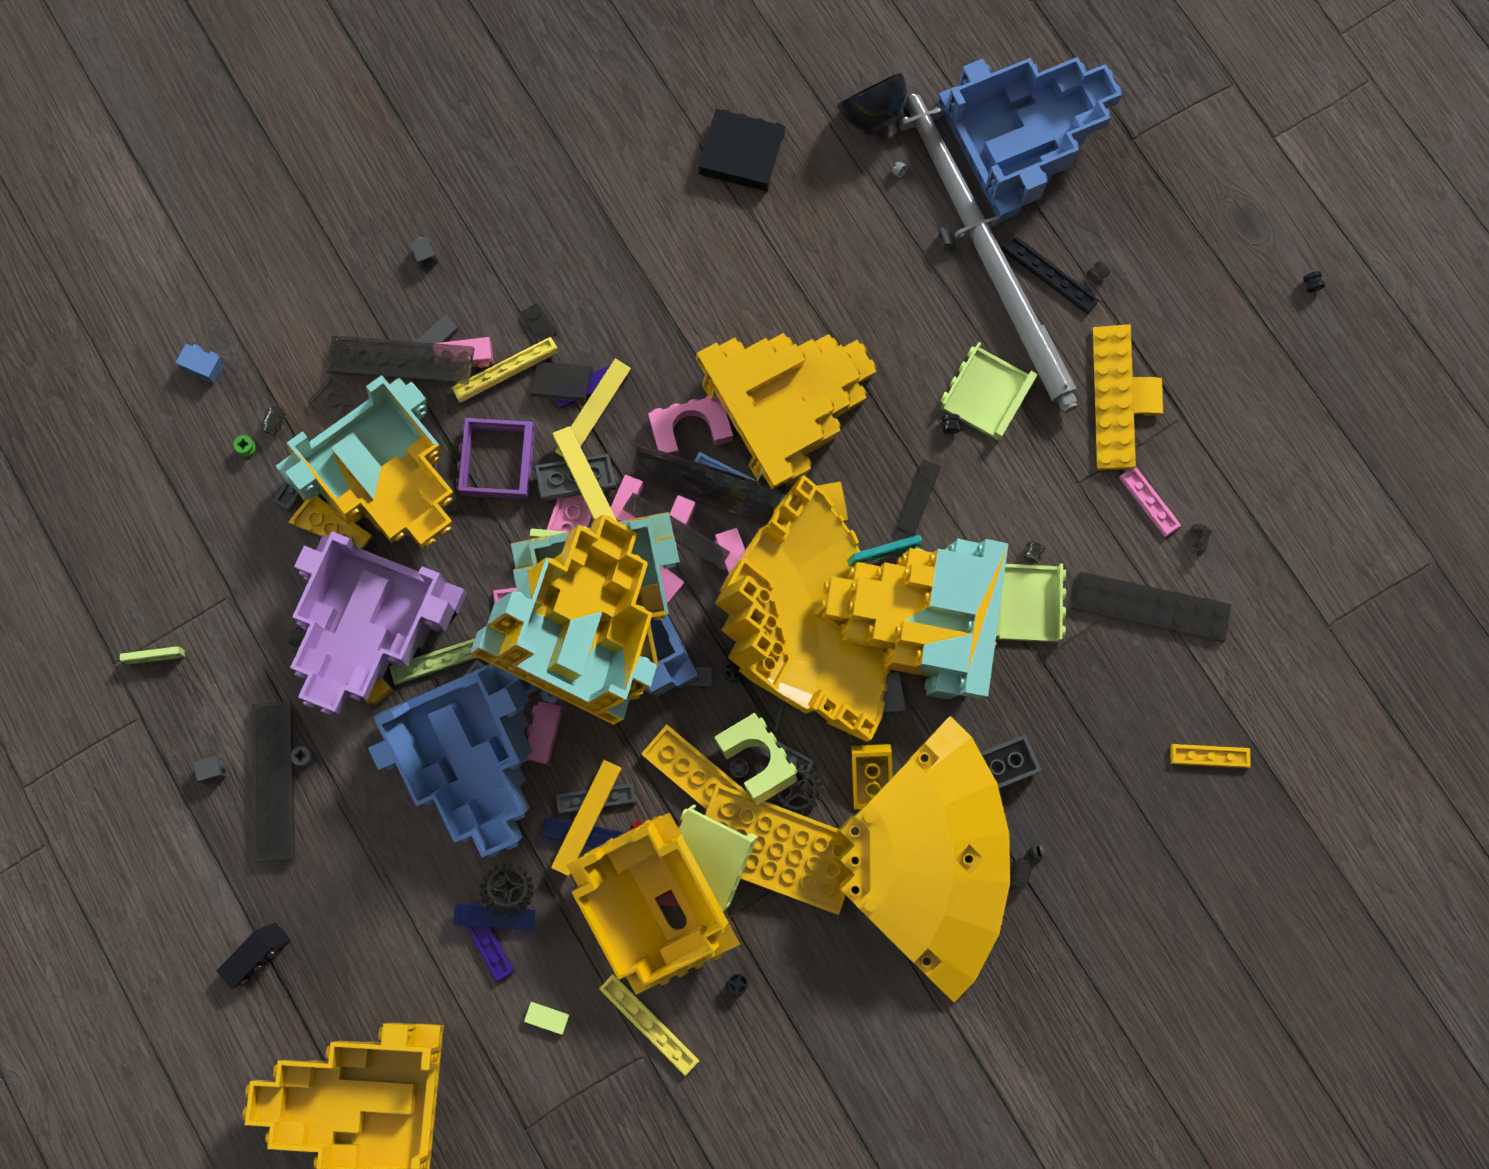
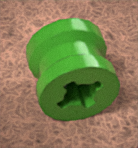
[233,435,256,458]

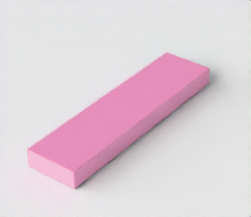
[1119,467,1181,537]

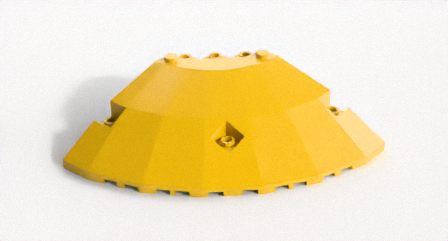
[715,475,890,741]
[838,716,1010,1002]

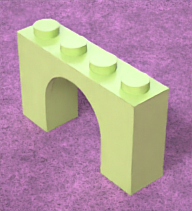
[714,713,798,806]

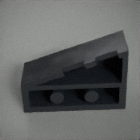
[216,922,291,989]

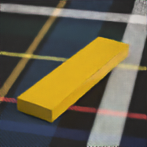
[1170,744,1250,769]

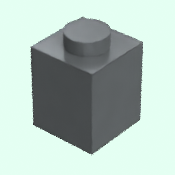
[410,236,438,269]
[193,756,227,784]

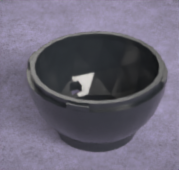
[837,73,907,135]

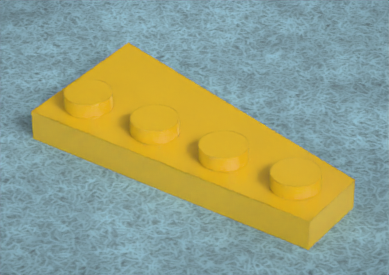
[288,496,373,550]

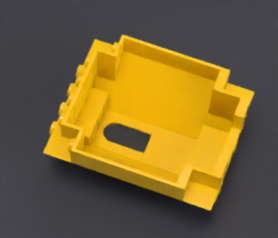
[567,813,740,995]

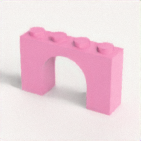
[648,396,733,460]
[611,475,696,548]

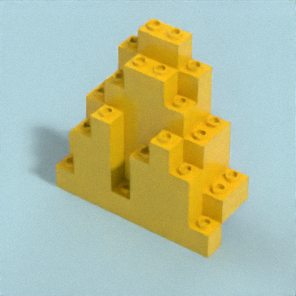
[695,333,876,490]
[243,1023,444,1169]

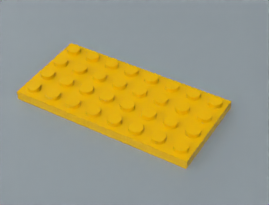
[705,783,858,915]

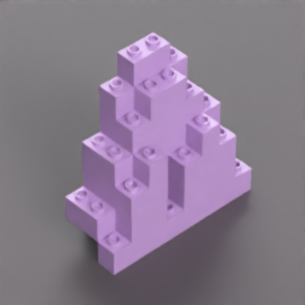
[290,532,467,716]

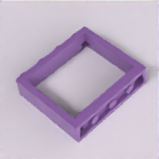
[456,418,535,499]

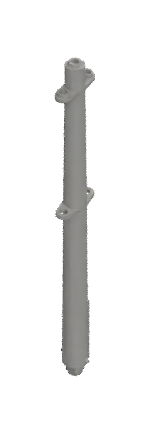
[899,94,1078,413]

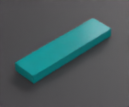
[847,535,922,566]

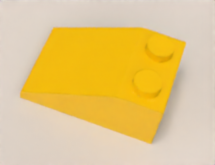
[851,744,893,809]

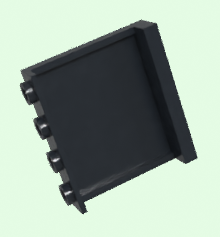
[698,109,785,192]

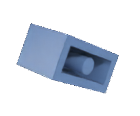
[175,344,224,383]

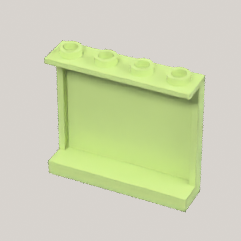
[940,342,1038,441]
[996,564,1066,643]
[678,805,758,912]

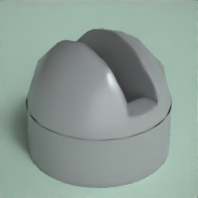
[892,162,907,178]

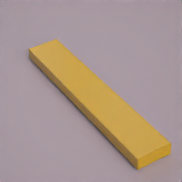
[551,760,622,877]

